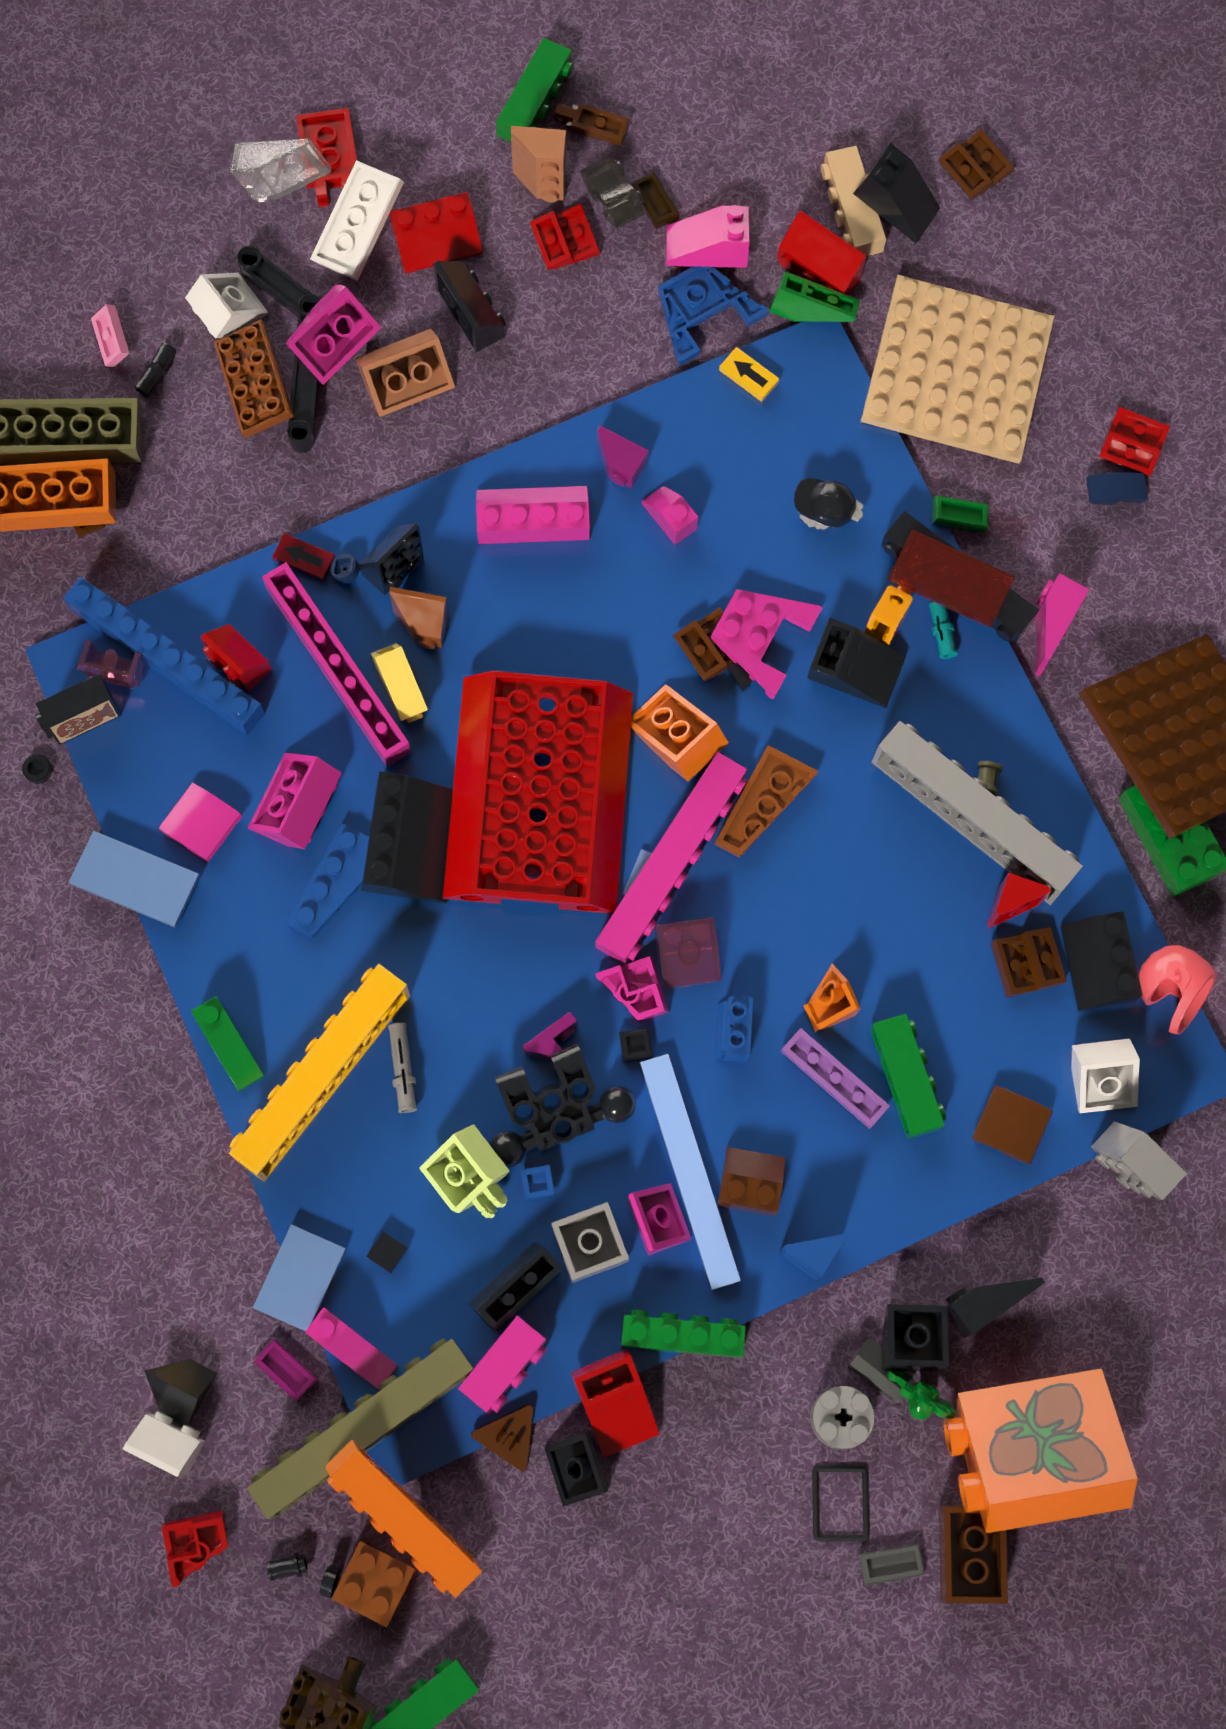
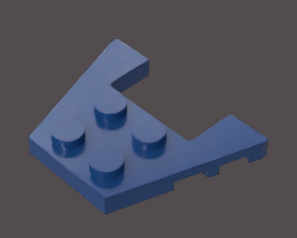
[658,266,769,367]

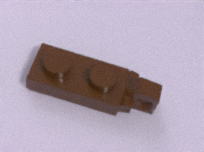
[554,103,630,146]

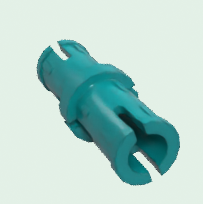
[929,600,958,659]

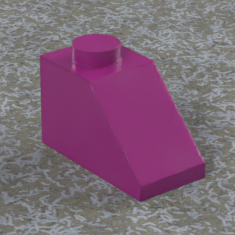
[597,425,649,488]

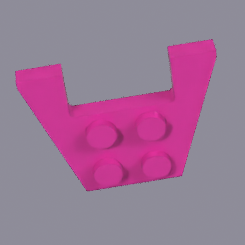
[710,589,822,699]

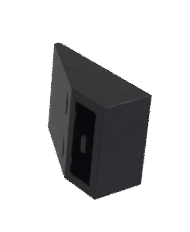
[359,523,424,595]
[807,618,906,708]

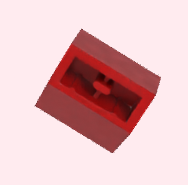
[200,624,272,693]

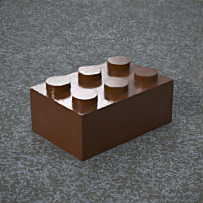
[939,1506,1008,1604]

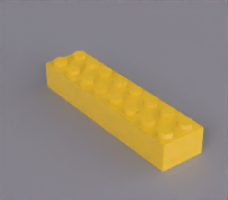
[229,964,410,1182]

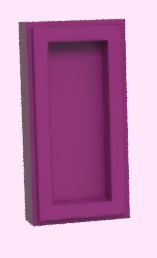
[253,1339,318,1403]

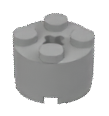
[810,1386,874,1449]

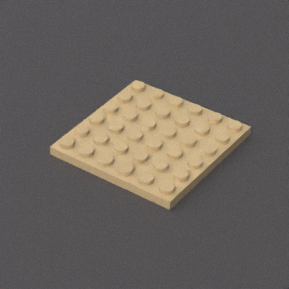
[860,275,1054,464]

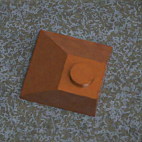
[389,587,449,649]

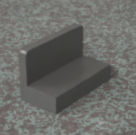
[847,1338,915,1404]

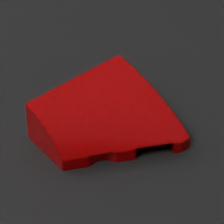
[161,1510,228,1588]

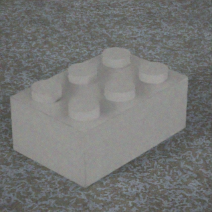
[1091,1121,1187,1200]

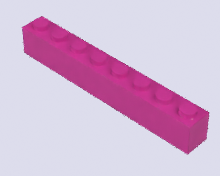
[262,562,411,768]
[595,752,748,965]

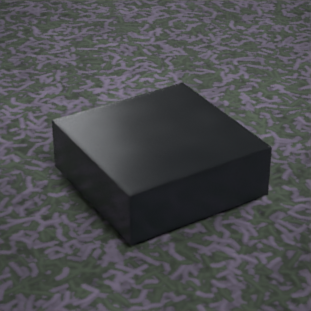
[619,1028,652,1062]
[366,1231,408,1274]

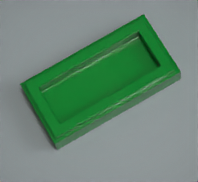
[932,495,988,533]

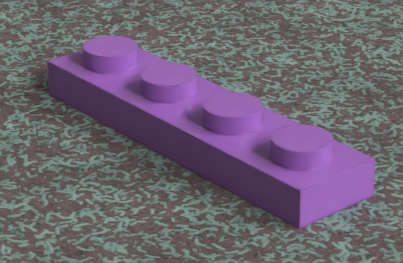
[781,1028,890,1129]

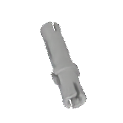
[388,1023,417,1113]

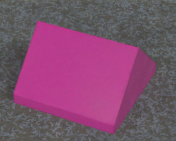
[627,1183,691,1256]

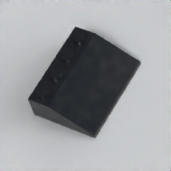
[361,771,453,904]

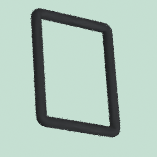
[812,1466,869,1541]

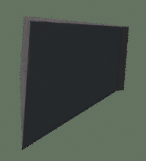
[144,1359,217,1426]

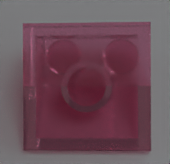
[655,917,721,989]

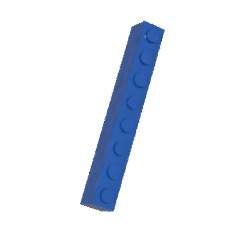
[63,576,265,736]

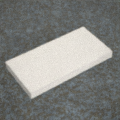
[310,161,404,281]

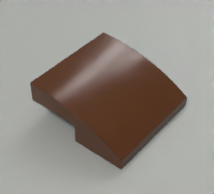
[938,129,1014,200]
[673,607,734,682]
[991,927,1067,998]
[972,1085,1053,1165]

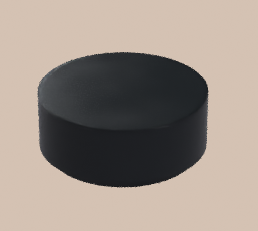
[22,754,52,784]
[320,1565,342,1599]

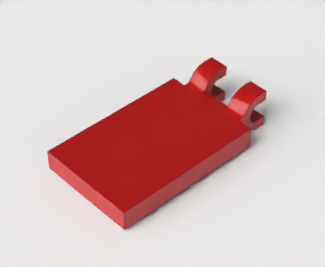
[296,108,357,207]

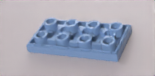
[69,831,200,928]

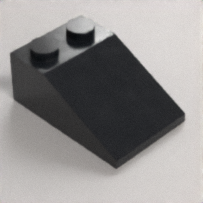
[853,143,940,244]
[945,1277,1046,1339]

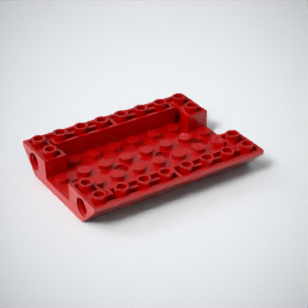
[443,671,633,914]

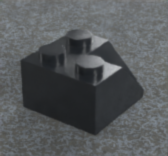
[881,1304,949,1372]

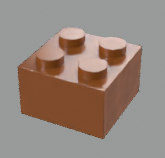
[331,1540,417,1627]

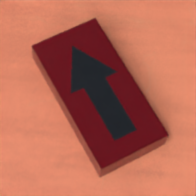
[272,533,335,582]

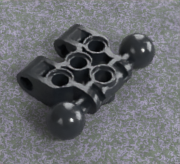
[489,1044,636,1168]

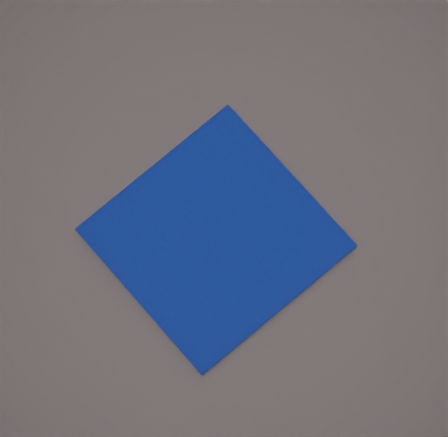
[26,321,1226,1486]

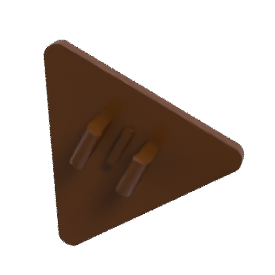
[471,1404,533,1472]

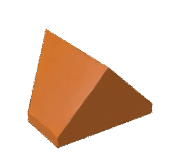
[804,963,860,1032]

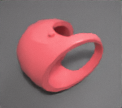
[1138,945,1217,1035]

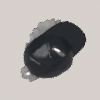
[794,478,864,530]

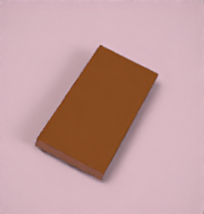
[213,319,294,438]

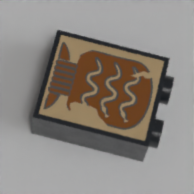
[35,674,121,745]

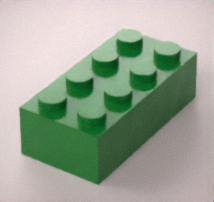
[1118,785,1226,898]

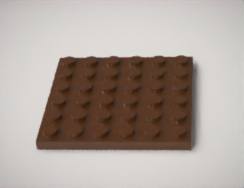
[1079,634,1226,839]

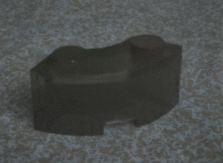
[579,157,645,229]

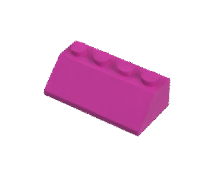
[476,486,590,544]

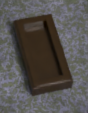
[630,172,680,229]

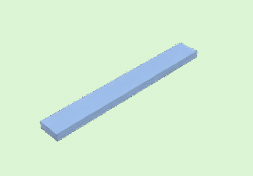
[640,1054,741,1290]

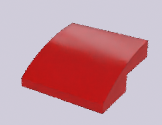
[530,204,601,270]
[1099,407,1170,477]

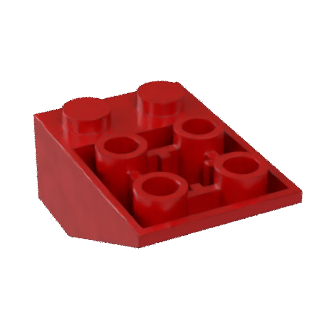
[570,1349,660,1458]

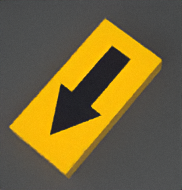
[719,347,779,402]

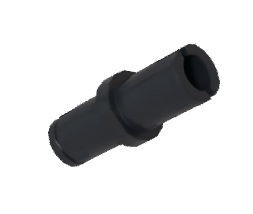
[134,342,177,397]

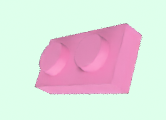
[91,304,129,367]

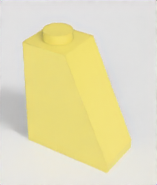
[370,643,428,723]

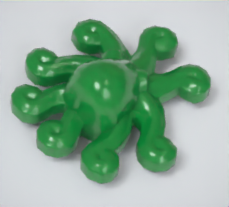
[887,1369,957,1420]

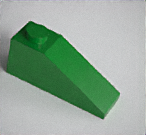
[769,271,860,322]
[191,996,264,1091]

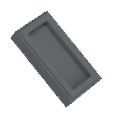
[858,1543,925,1586]

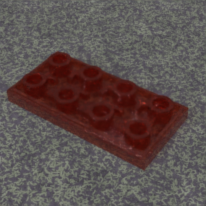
[888,529,1015,628]

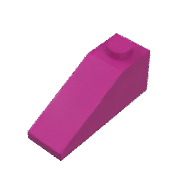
[305,1308,398,1389]

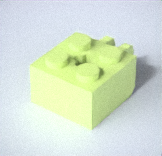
[420,1124,510,1218]

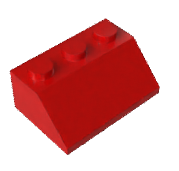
[389,192,483,274]
[777,210,866,296]

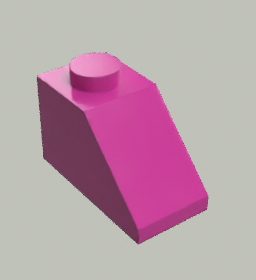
[642,486,698,545]

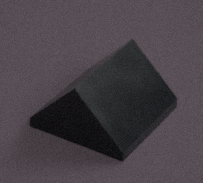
[544,1431,608,1507]

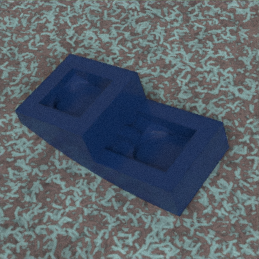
[1086,473,1148,505]

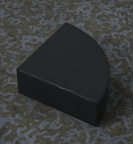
[727,662,752,692]

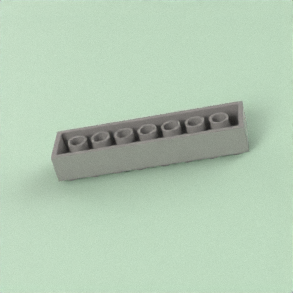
[871,721,1083,905]

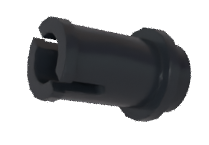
[267,1552,308,1581]

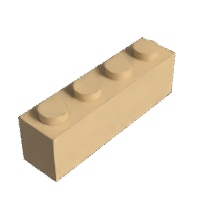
[821,146,886,256]

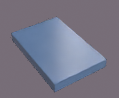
[253,1224,346,1331]

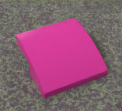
[159,782,242,862]

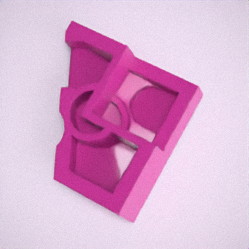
[595,956,670,1021]

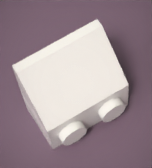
[185,273,268,338]
[1071,1039,1140,1113]
[123,1411,205,1477]

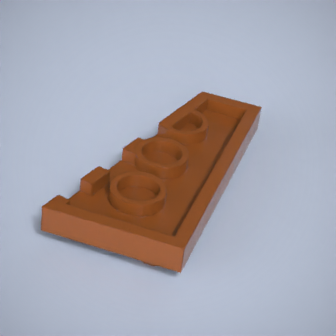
[715,745,819,858]

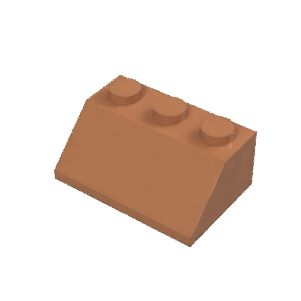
[511,126,566,202]
[355,329,455,417]

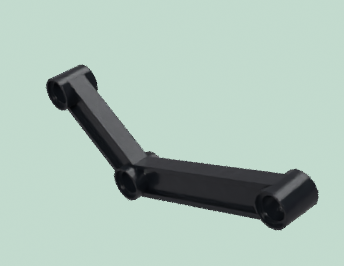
[237,246,321,453]

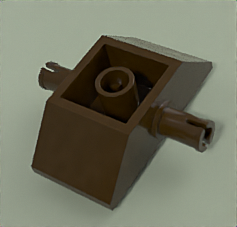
[279,1656,377,1729]

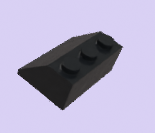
[433,261,506,353]
[1060,911,1142,1011]

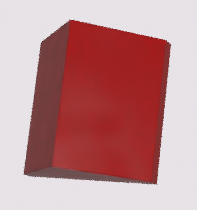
[987,873,1051,929]

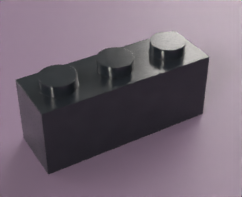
[468,1242,563,1332]

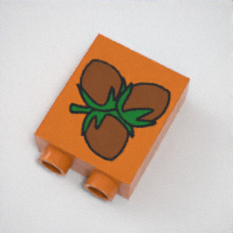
[943,1369,1138,1533]

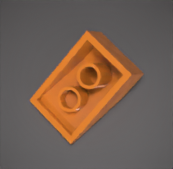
[631,684,729,781]

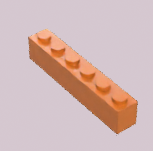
[325,1439,482,1598]

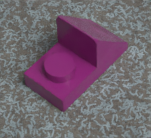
[522,1012,577,1060]

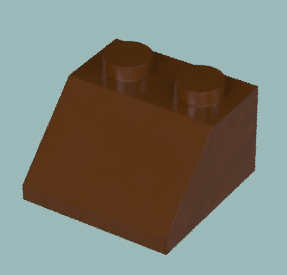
[717,1147,785,1216]

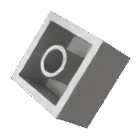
[551,1202,629,1283]

